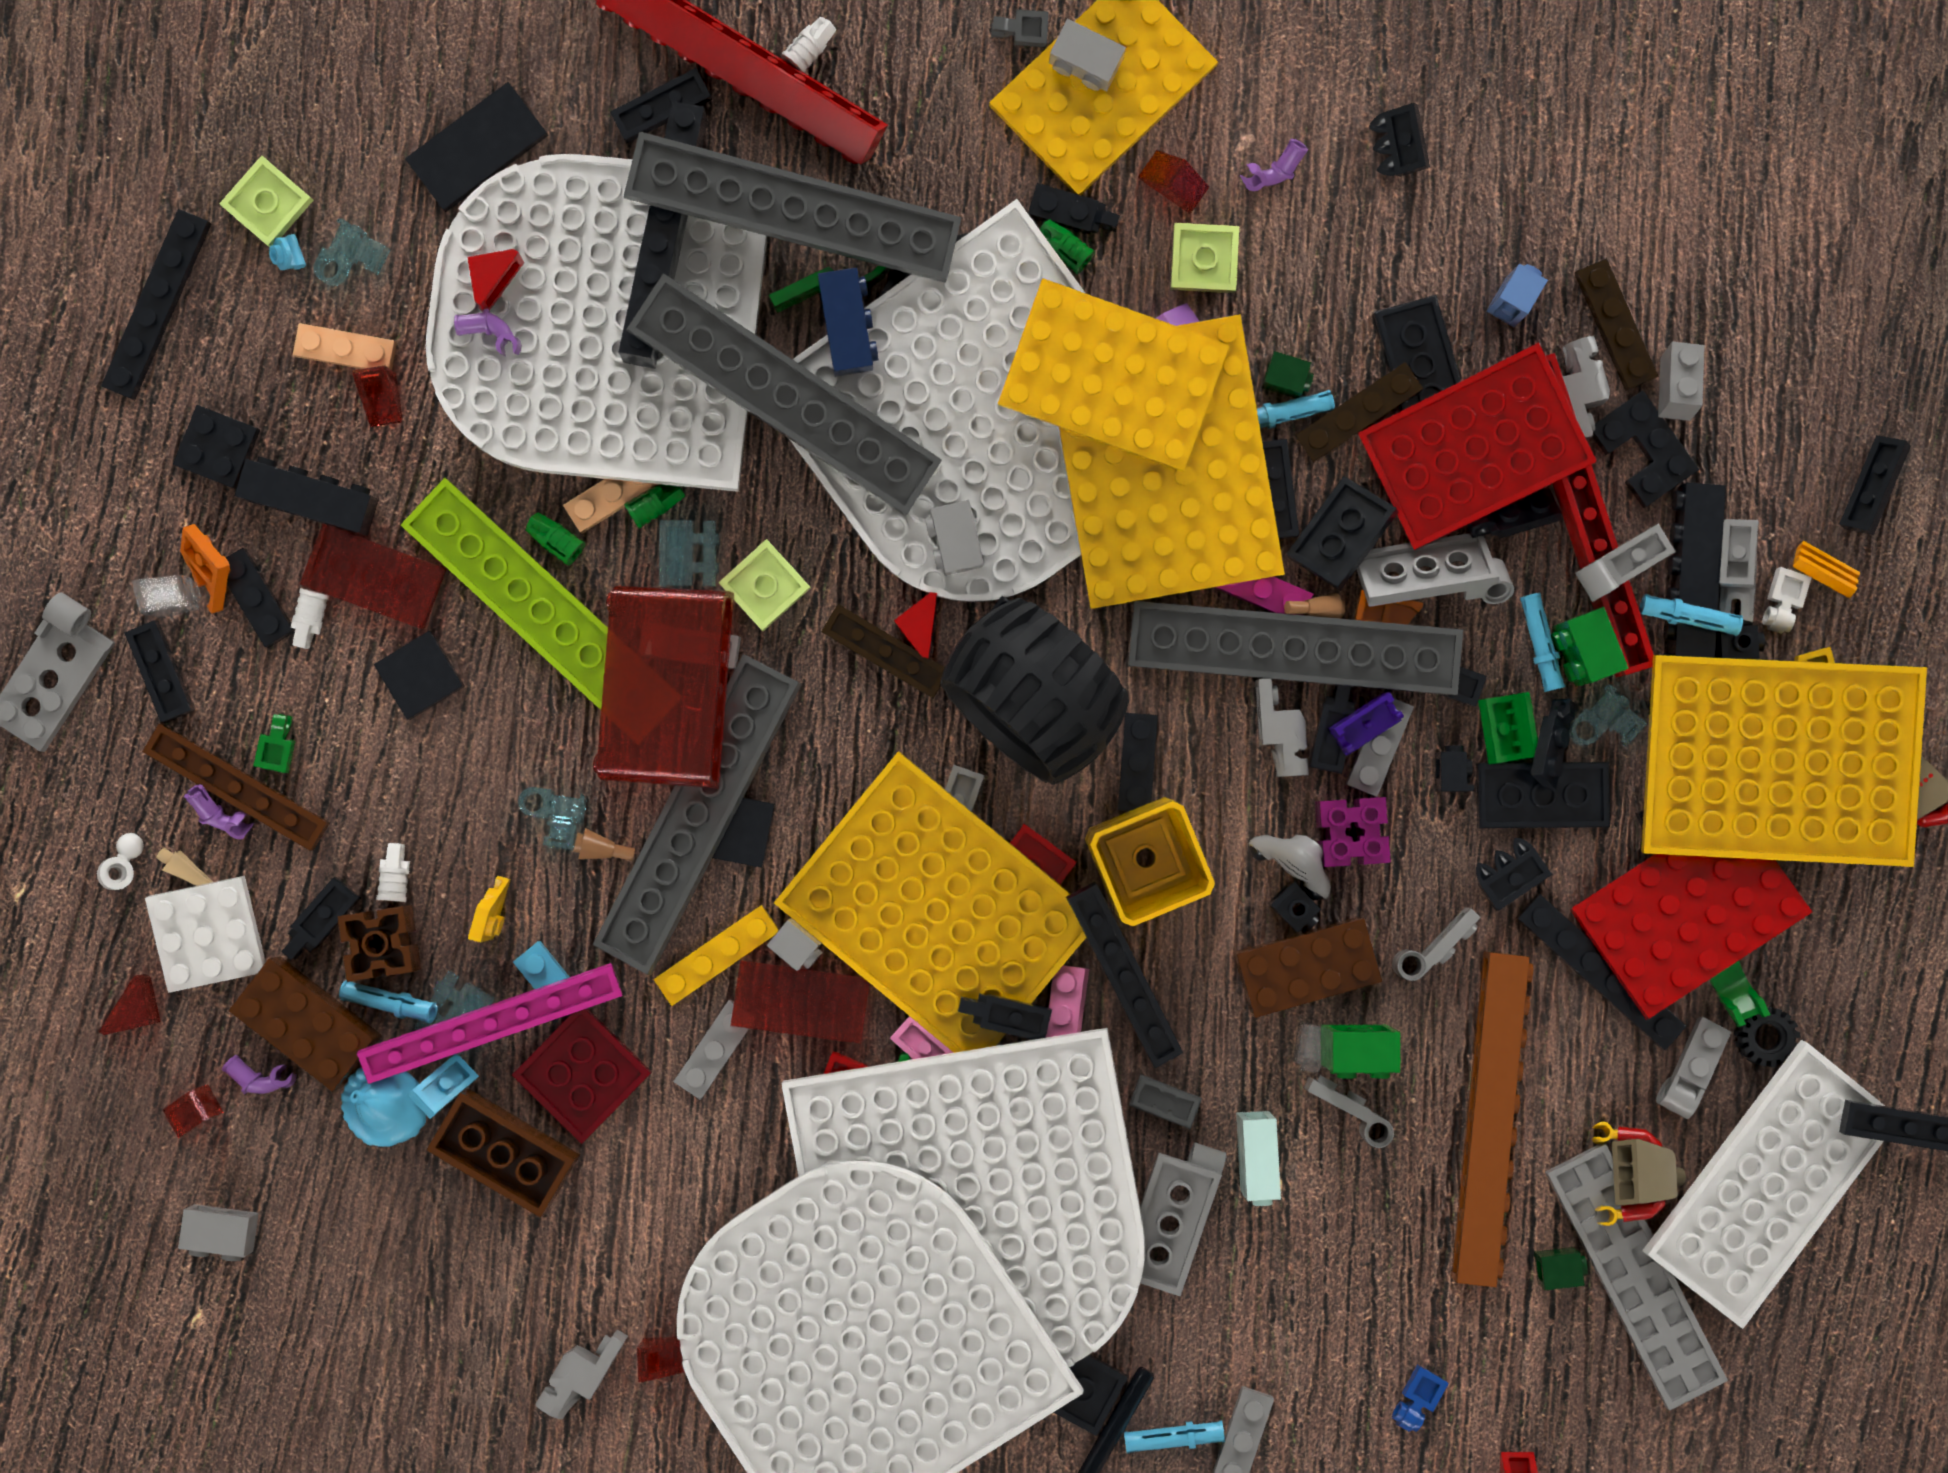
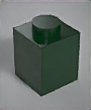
[1261,351,1314,398]
[1534,1247,1588,1290]

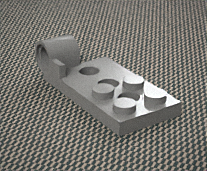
[1357,533,1514,607]
[0,592,115,752]
[1140,1142,1226,1296]

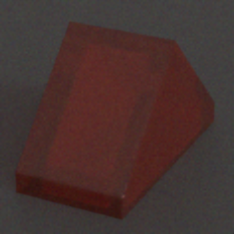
[1138,150,1209,215]
[352,365,403,427]
[99,974,161,1035]
[163,1084,224,1138]
[637,1337,685,1382]

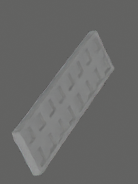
[1545,1143,1728,1411]

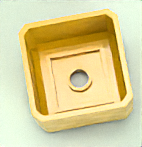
[1085,797,1215,926]

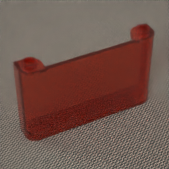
[593,585,734,789]

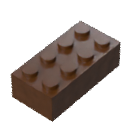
[1233,917,1382,1018]
[229,956,383,1092]
[426,1089,580,1218]

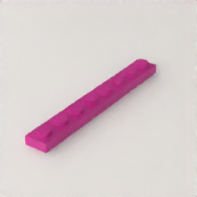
[357,963,622,1084]

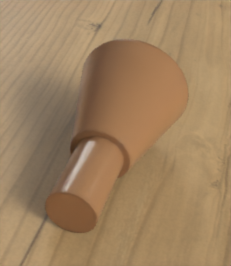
[1284,593,1345,619]
[573,828,635,861]

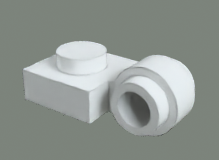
[1762,567,1812,634]

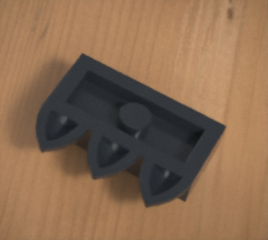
[1369,102,1430,177]
[1476,838,1553,911]

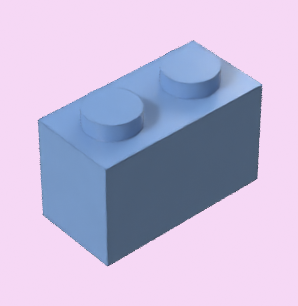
[1486,263,1548,327]

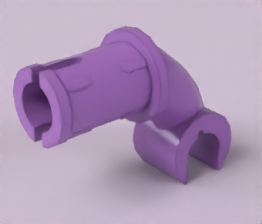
[1240,138,1308,191]
[454,309,522,356]
[184,784,254,839]
[222,1055,297,1094]

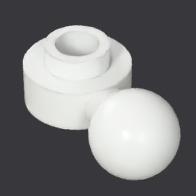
[97,833,144,890]

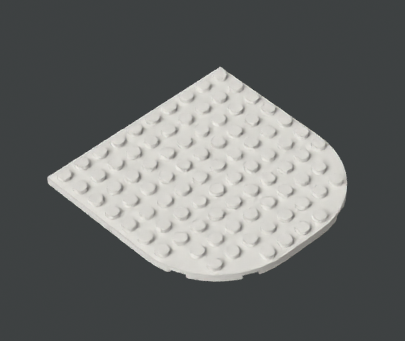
[426,154,767,492]
[789,199,1085,602]
[781,1028,1145,1367]
[677,1161,1084,1473]

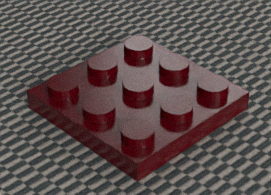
[512,1008,652,1144]

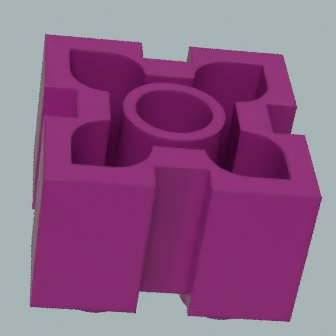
[1315,797,1391,867]

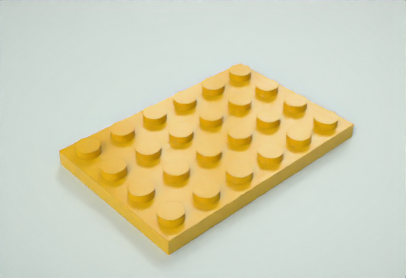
[989,0,1218,195]
[997,278,1230,472]

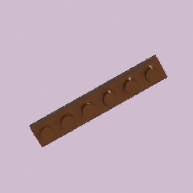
[142,724,330,851]

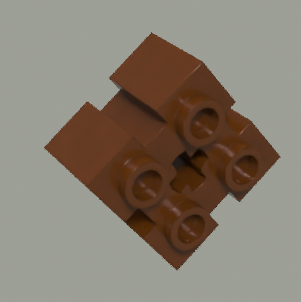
[337,905,421,982]

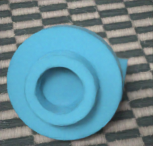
[269,234,306,270]

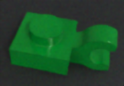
[253,714,295,773]

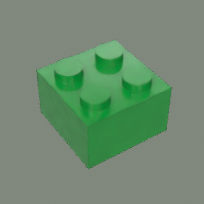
[1551,607,1629,687]
[1321,1024,1400,1079]

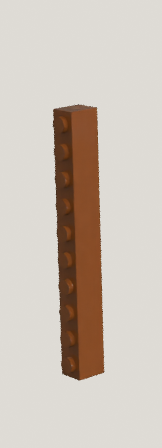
[1451,951,1533,1287]

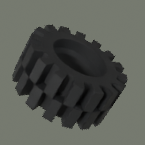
[1733,1007,1801,1067]

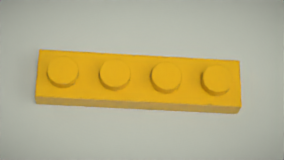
[653,905,779,1006]

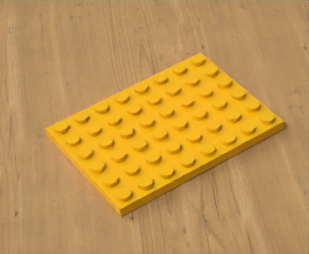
[1059,314,1285,609]
[1641,655,1927,867]
[774,751,1086,1053]

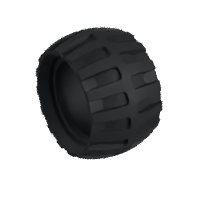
[940,598,1129,785]

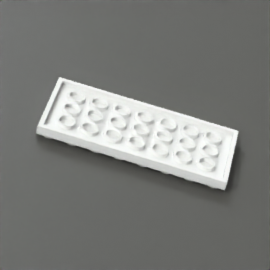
[1642,1040,1885,1329]

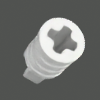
[781,17,836,73]
[291,588,330,649]
[376,843,410,902]

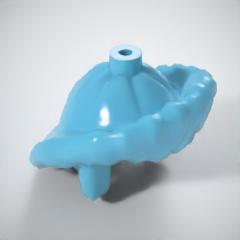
[341,1067,426,1147]

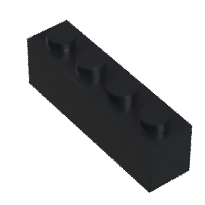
[234,456,379,537]

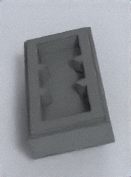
[1129,1074,1202,1129]

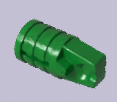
[1039,219,1095,275]
[624,484,685,529]
[525,512,585,566]

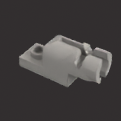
[1563,336,1610,442]
[1719,519,1759,626]
[1255,678,1309,777]
[536,1330,628,1419]

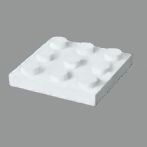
[145,876,266,993]

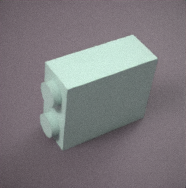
[1236,1111,1281,1206]

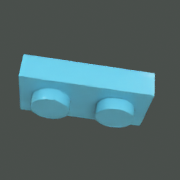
[513,941,569,989]
[408,1053,479,1119]

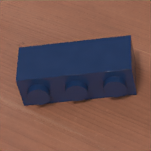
[818,267,879,377]

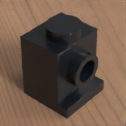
[1715,625,1765,659]
[1435,745,1474,792]
[1267,881,1321,932]

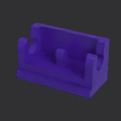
[1328,692,1404,756]

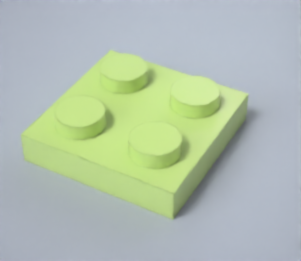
[219,156,314,247]
[1170,223,1239,293]
[718,539,811,631]

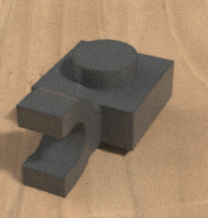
[991,9,1049,48]

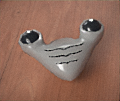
[1249,835,1331,900]

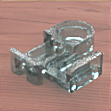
[314,218,391,286]
[1569,685,1647,747]
[518,787,587,851]

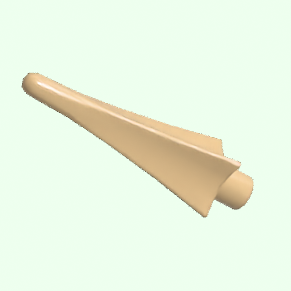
[156,848,213,886]

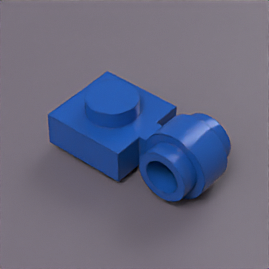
[1392,1364,1449,1432]

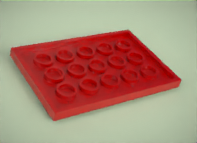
[1358,342,1597,550]
[1570,854,1813,1020]

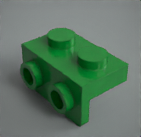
[1478,692,1538,764]

